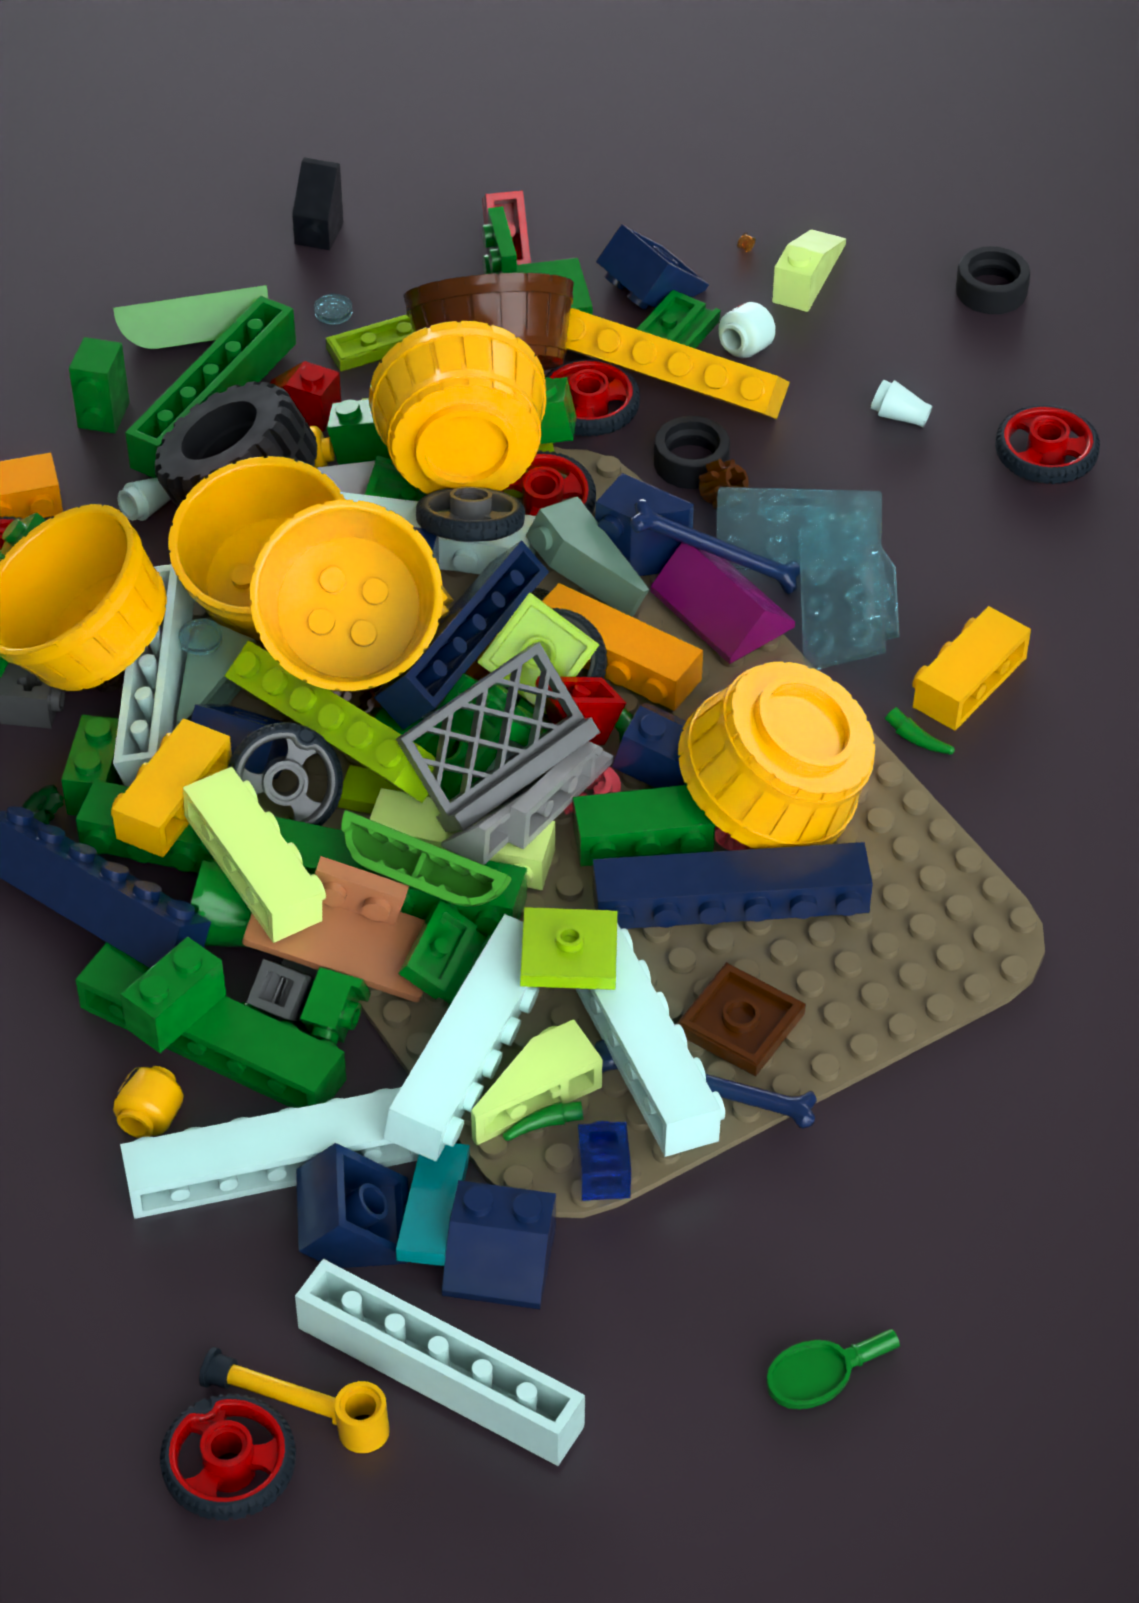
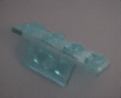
[716,487,882,573]
[799,508,900,670]

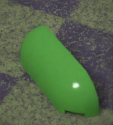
[113,285,268,349]
[341,810,512,907]

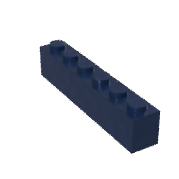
[374,540,549,730]
[0,806,211,968]
[592,842,873,929]

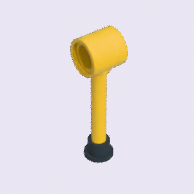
[199,1347,390,1453]

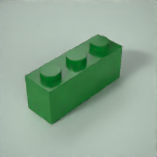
[573,785,715,867]

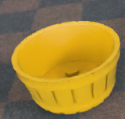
[369,321,546,494]
[168,456,345,641]
[250,500,443,691]
[0,504,167,691]
[678,661,875,849]

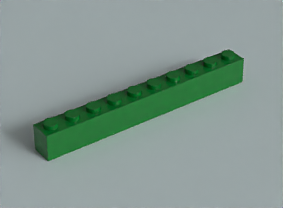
[76,780,527,935]

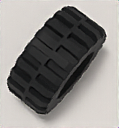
[155,381,317,509]

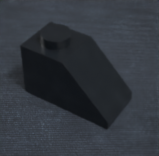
[292,157,344,250]

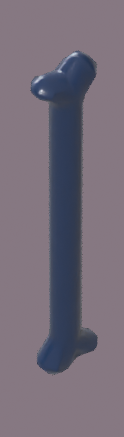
[630,499,801,594]
[595,1039,817,1129]

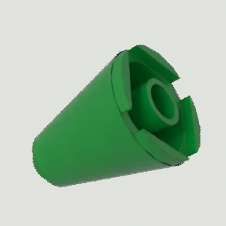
[191,855,252,947]

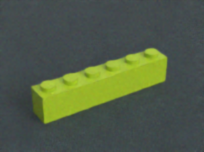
[225,640,444,803]

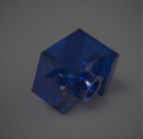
[577,1121,632,1201]

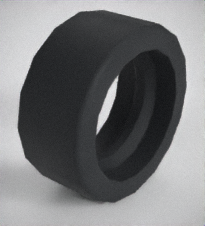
[956,246,1030,314]
[654,415,730,489]

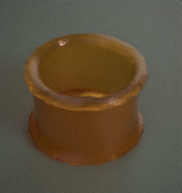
[737,233,756,252]

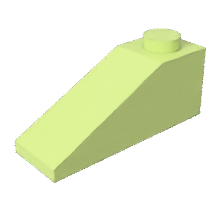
[772,229,846,312]
[471,1019,603,1146]

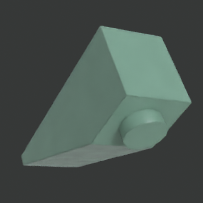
[526,496,650,616]
[176,622,256,726]

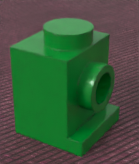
[300,967,371,1045]

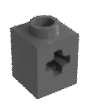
[0,664,65,729]
[246,959,315,1022]

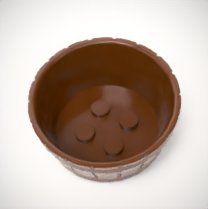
[403,273,574,371]

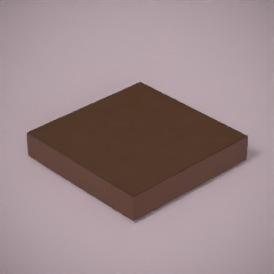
[677,962,806,1077]

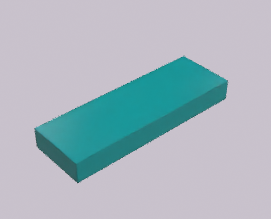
[396,1143,470,1266]

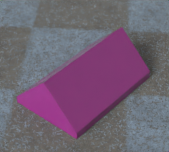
[650,542,795,664]

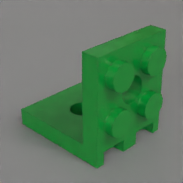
[482,206,593,315]
[413,673,553,800]

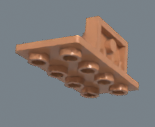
[242,856,425,1002]

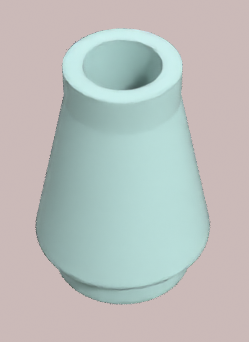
[871,380,933,427]
[117,478,171,521]

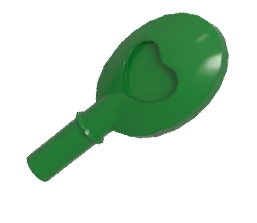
[766,1329,900,1409]

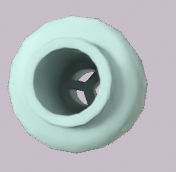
[718,302,775,359]

